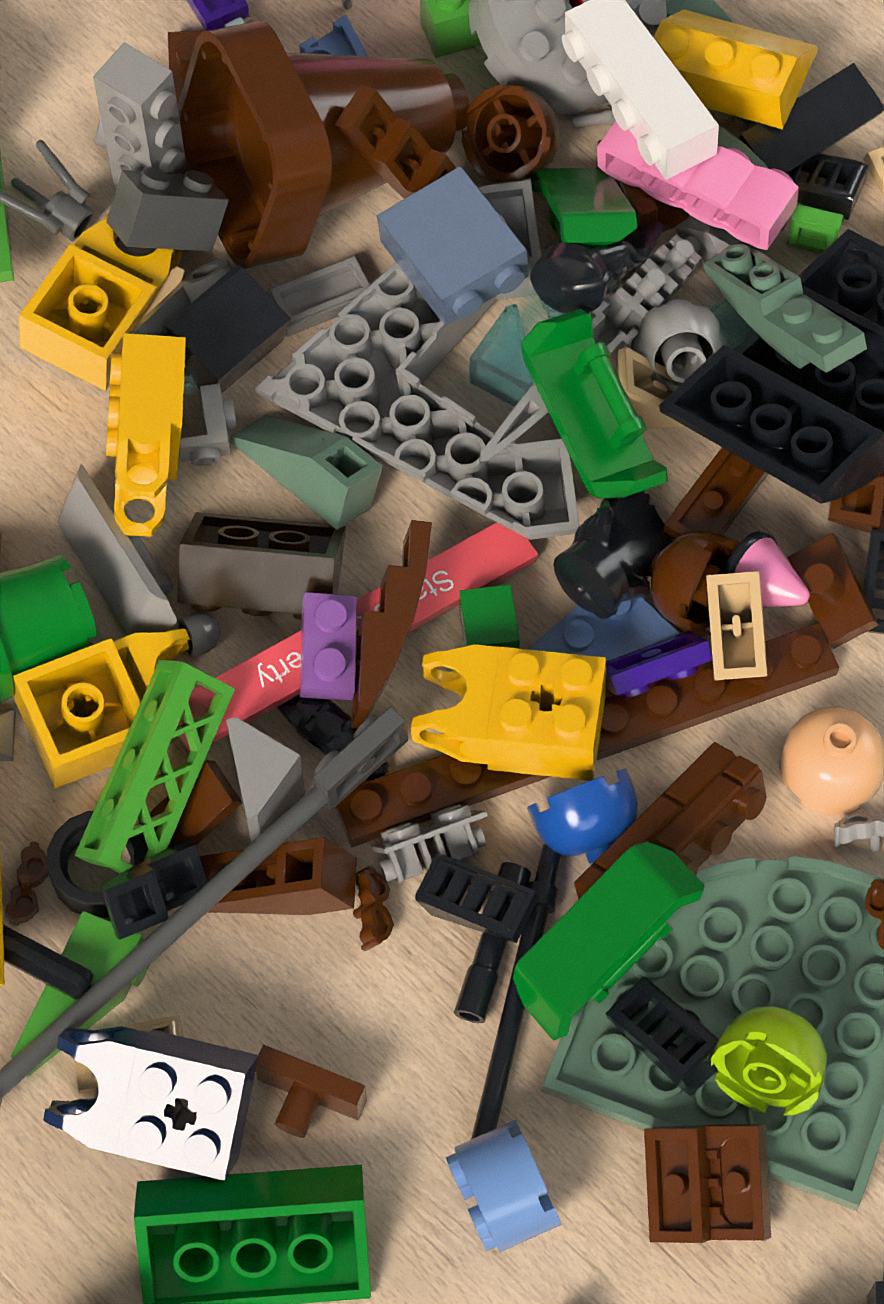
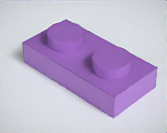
[300,592,357,701]

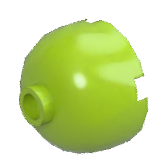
[711,1006,827,1116]

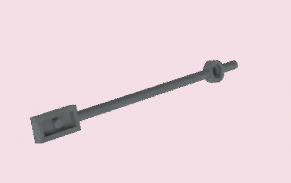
[0,707,408,1106]

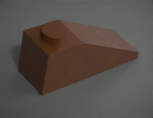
[200,837,357,915]

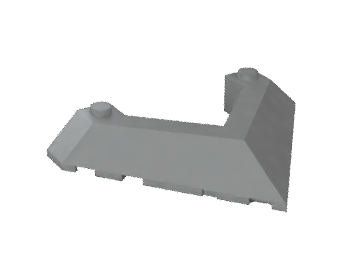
[255,180,580,540]

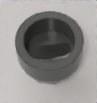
[178,613,220,658]

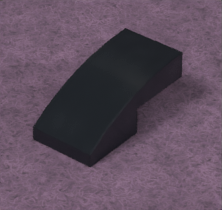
[101,840,207,940]

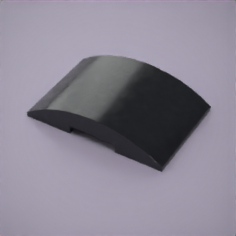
[659,229,884,504]

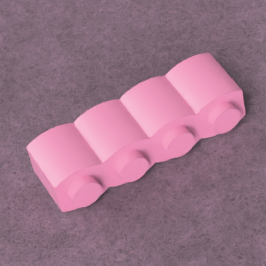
[597,121,799,250]

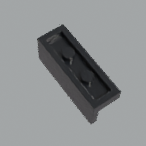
[738,63,884,174]

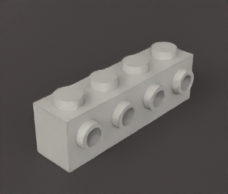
[93,42,187,190]

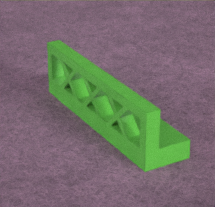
[74,660,235,874]

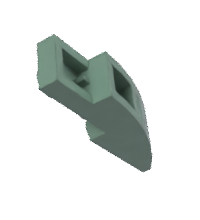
[703,241,867,373]

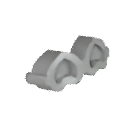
[834,813,884,852]

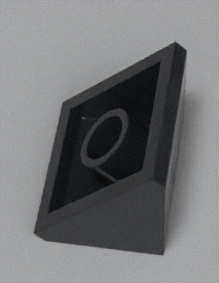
[164,265,291,393]

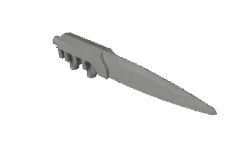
[479,234,702,463]

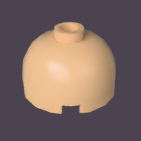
[779,706,884,815]

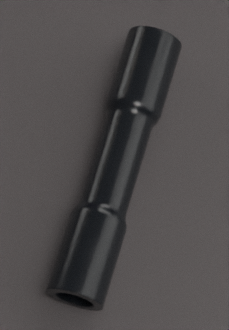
[454,862,532,1024]

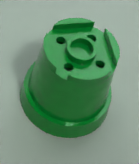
[0,554,97,703]

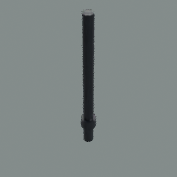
[471,844,562,1139]

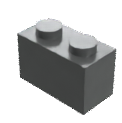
[107,167,229,251]

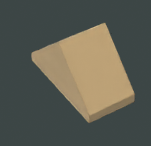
[616,347,687,429]
[706,571,767,680]

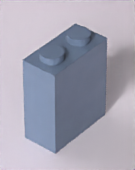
[377,166,529,326]

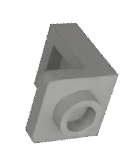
[179,383,237,466]

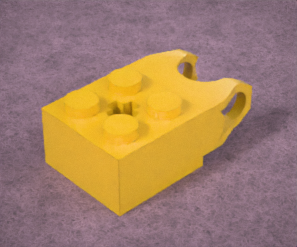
[19,214,182,391]
[106,333,186,537]
[13,629,190,789]
[411,644,606,781]

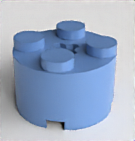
[445,1120,562,1253]

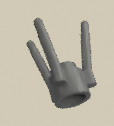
[0,140,96,241]

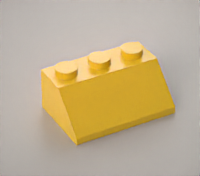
[653,9,818,130]

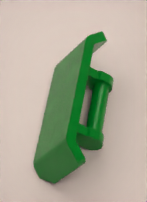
[531,168,637,249]
[521,309,668,498]
[513,841,705,1040]

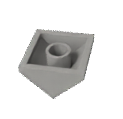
[226,717,305,843]

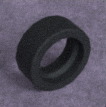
[47,811,148,918]

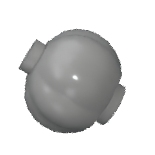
[632,299,727,392]

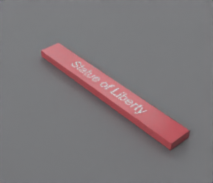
[178,522,539,753]

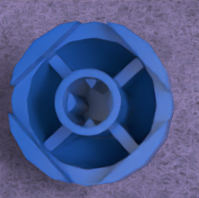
[527,768,638,863]

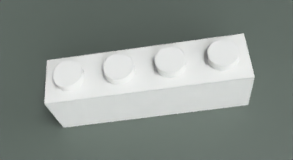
[562,0,719,180]

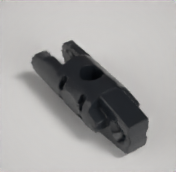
[276,694,389,781]

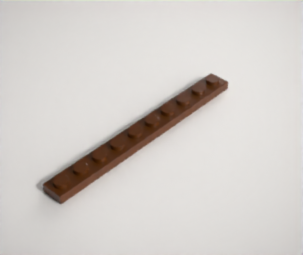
[335,623,839,848]

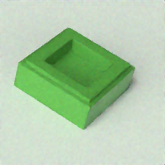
[787,204,843,253]

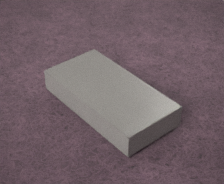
[267,255,372,337]

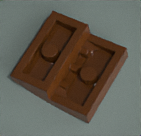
[644,1124,772,1243]

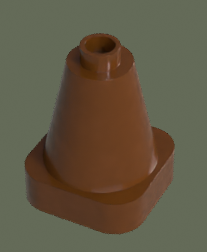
[178,21,470,269]

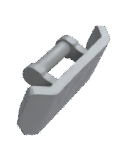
[58,463,177,636]

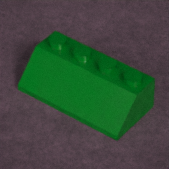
[134,1164,371,1304]

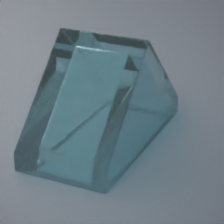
[470,304,534,407]

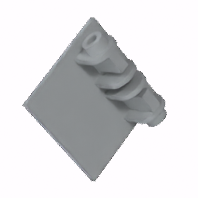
[371,804,487,883]

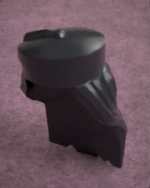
[530,222,663,313]
[553,490,672,620]

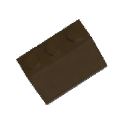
[177,512,346,620]

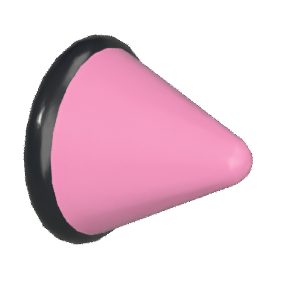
[722,530,810,608]

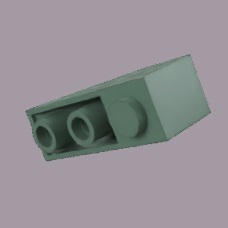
[230,415,383,530]

